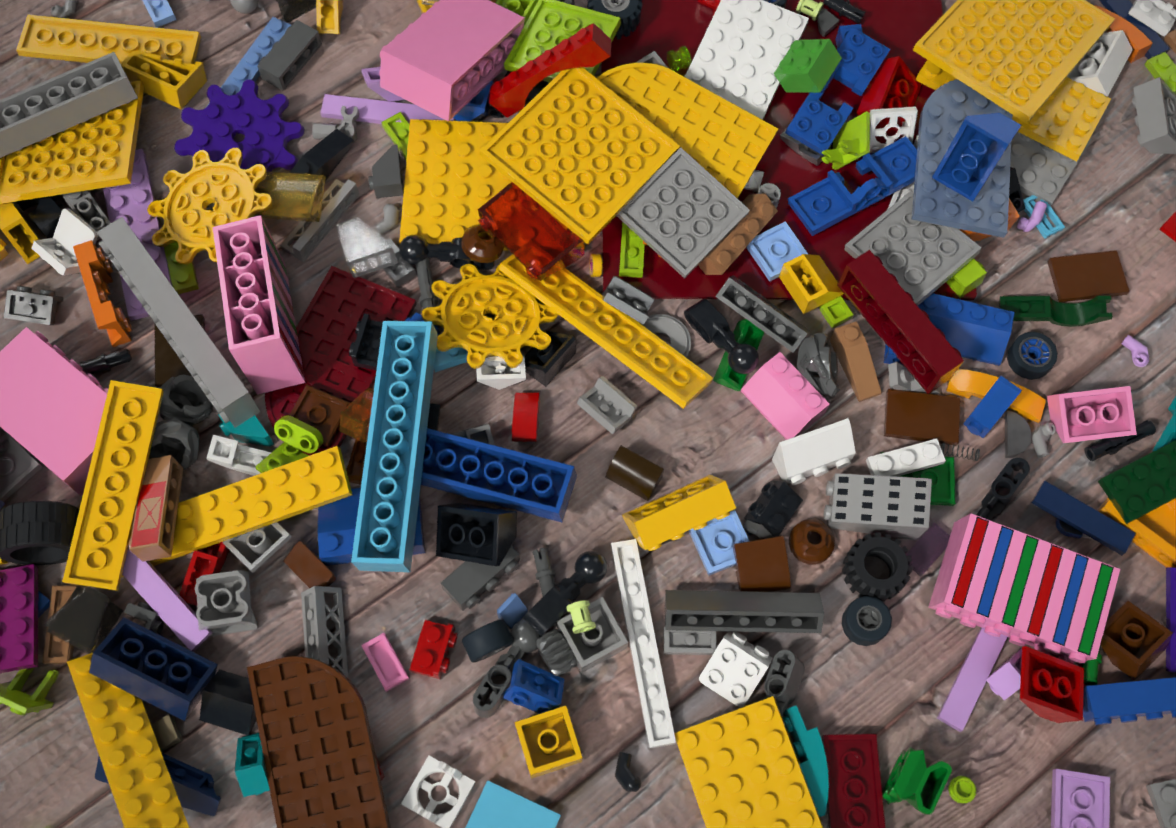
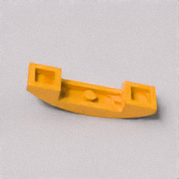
[946,369,1046,423]

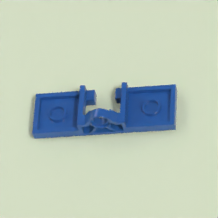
[785,27,890,156]
[788,136,917,236]

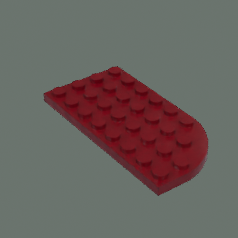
[265,266,417,456]

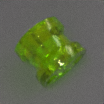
[667,46,692,72]

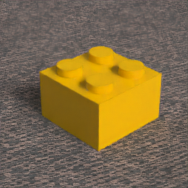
[514,706,583,779]

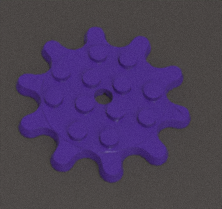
[174,79,305,194]

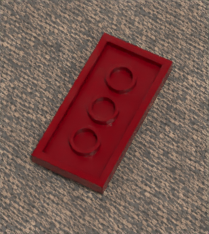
[821,734,885,828]

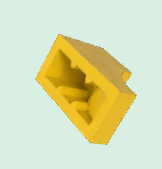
[316,0,343,34]

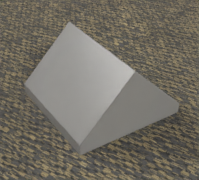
[222,522,292,573]

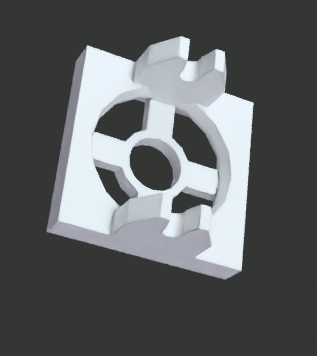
[869,107,918,153]
[401,755,476,828]

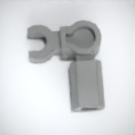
[312,106,359,141]

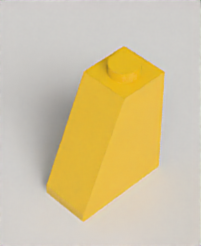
[0,202,40,264]

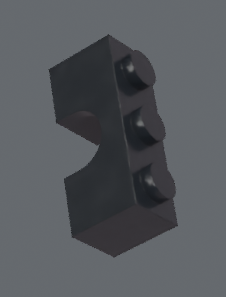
[16,196,66,239]

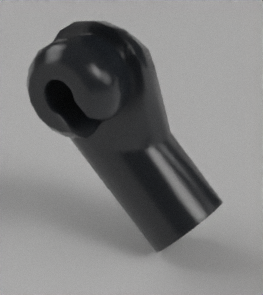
[615,752,641,792]

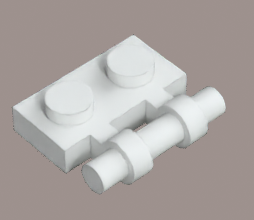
[1128,0,1176,37]

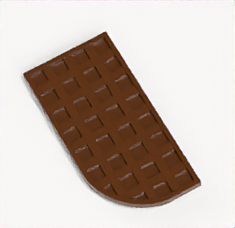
[247,656,391,828]

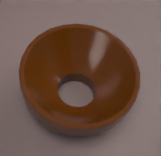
[461,224,504,263]
[789,519,835,565]

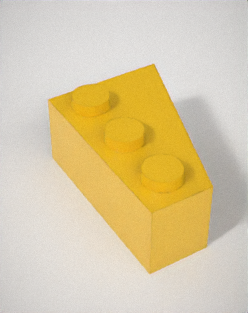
[121,51,207,110]

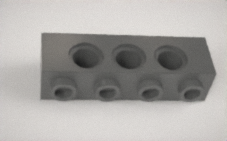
[715,275,810,353]

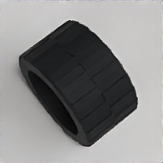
[0,501,79,565]

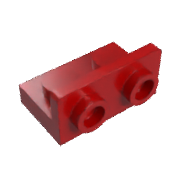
[409,620,458,679]

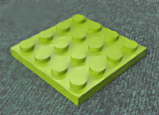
[504,0,621,82]

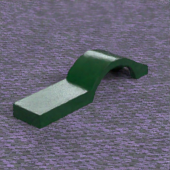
[999,295,1113,327]

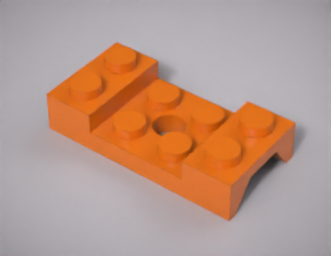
[73,240,132,347]

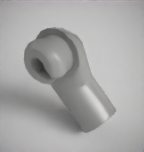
[51,0,77,18]
[374,204,399,236]
[1032,422,1056,458]

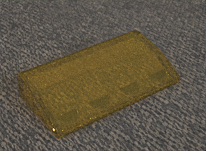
[253,171,326,222]

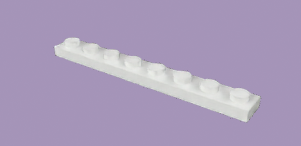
[611,539,676,749]

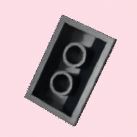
[436,503,517,567]

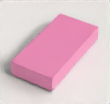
[361,633,409,692]

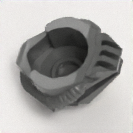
[797,333,840,398]
[159,375,213,427]
[148,417,199,470]

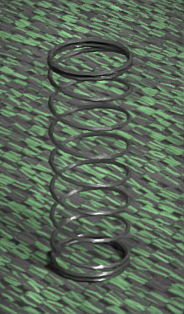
[941,443,980,461]

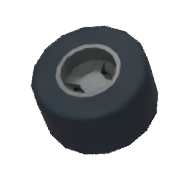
[842,596,892,646]
[462,619,514,663]

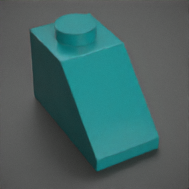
[218,414,274,447]
[235,733,270,797]

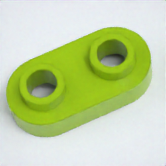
[274,415,323,453]

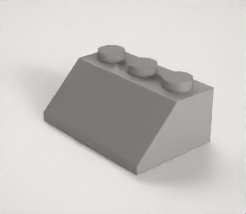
[1132,77,1176,154]

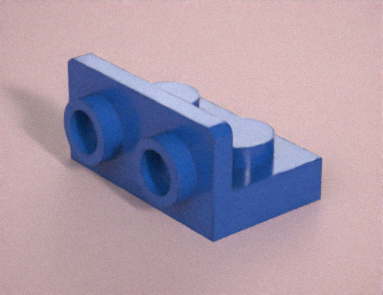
[503,659,565,714]

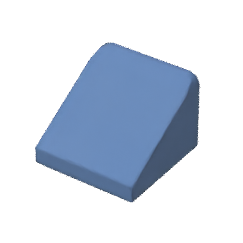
[497,593,528,629]

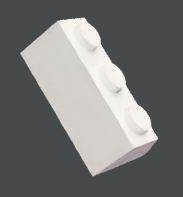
[1067,30,1133,97]
[772,418,856,485]

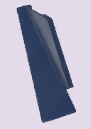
[95,753,221,816]

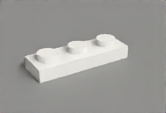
[866,438,946,477]

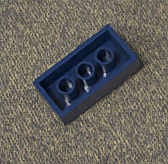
[89,617,218,721]

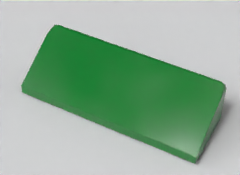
[713,319,764,391]

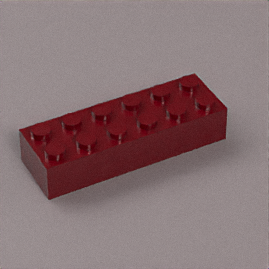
[837,250,964,394]

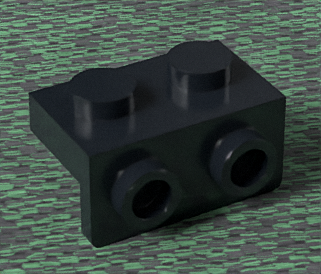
[349,313,383,370]
[744,481,803,537]

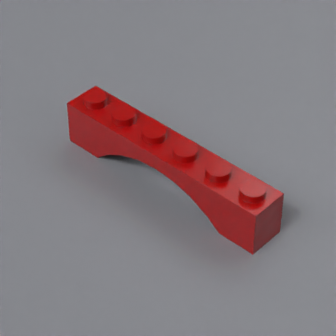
[489,23,611,118]

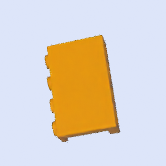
[1098,497,1176,568]

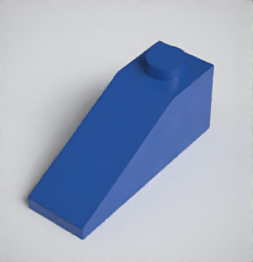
[963,376,1022,438]

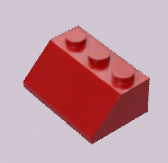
[857,56,921,138]

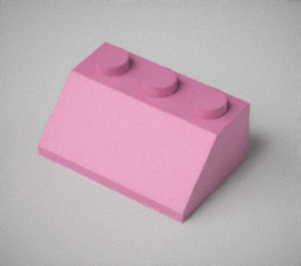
[741,352,830,440]
[1047,386,1137,443]

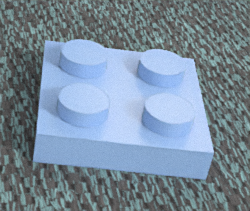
[746,221,808,282]
[689,510,749,576]

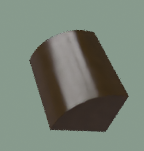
[605,445,664,501]

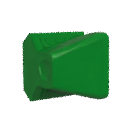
[882,747,952,815]

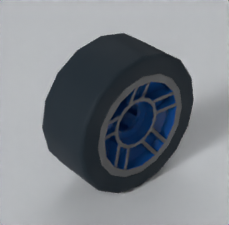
[1007,332,1058,380]

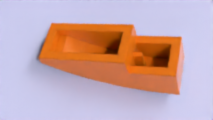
[1094,5,1153,63]

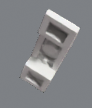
[206,435,271,476]

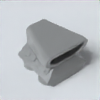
[195,570,257,636]

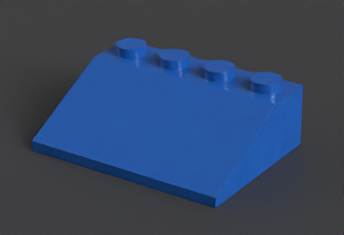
[318,488,426,566]

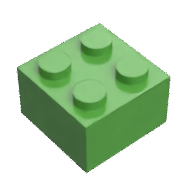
[774,39,842,93]

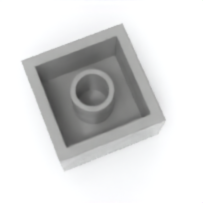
[556,597,628,673]

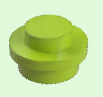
[948,776,976,804]

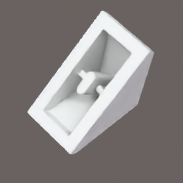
[476,356,526,390]

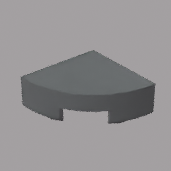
[817,7,840,37]
[743,520,773,539]

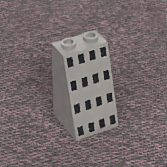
[824,473,932,540]

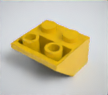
[779,254,844,314]

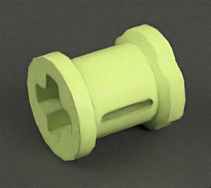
[796,0,824,21]
[566,600,596,634]

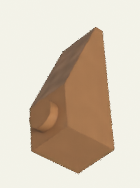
[830,321,882,402]

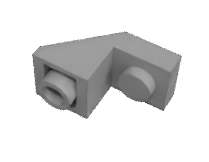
[888,362,941,395]

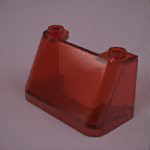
[478,182,585,281]

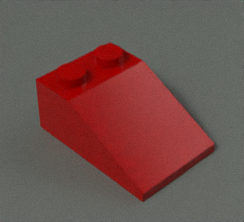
[1020,646,1084,723]

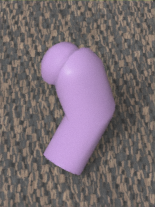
[1017,201,1047,232]
[1121,334,1149,367]

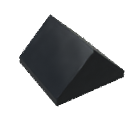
[524,331,576,387]
[199,669,257,736]

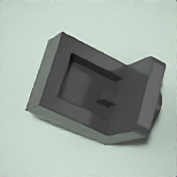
[124,602,164,635]

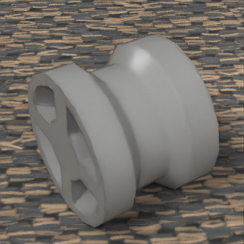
[758,183,781,208]

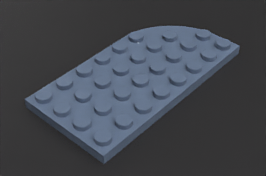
[912,79,1013,238]

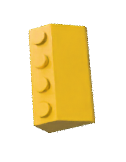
[622,475,736,551]

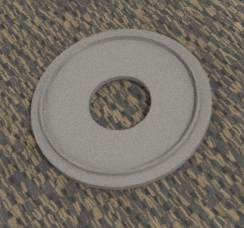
[639,314,691,358]

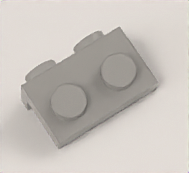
[577,376,637,435]

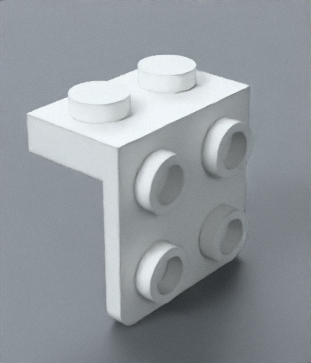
[31,208,98,276]
[699,631,773,707]

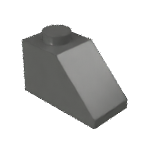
[368,144,403,198]

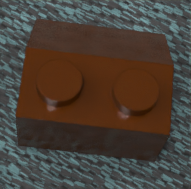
[1100,601,1173,681]

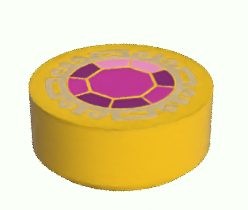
[589,254,602,277]

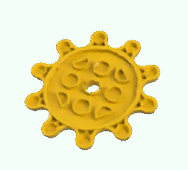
[147,148,273,265]
[421,264,559,369]

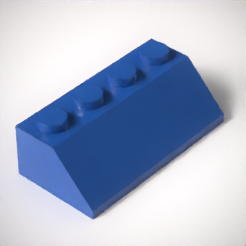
[932,113,1021,202]
[918,293,1014,366]

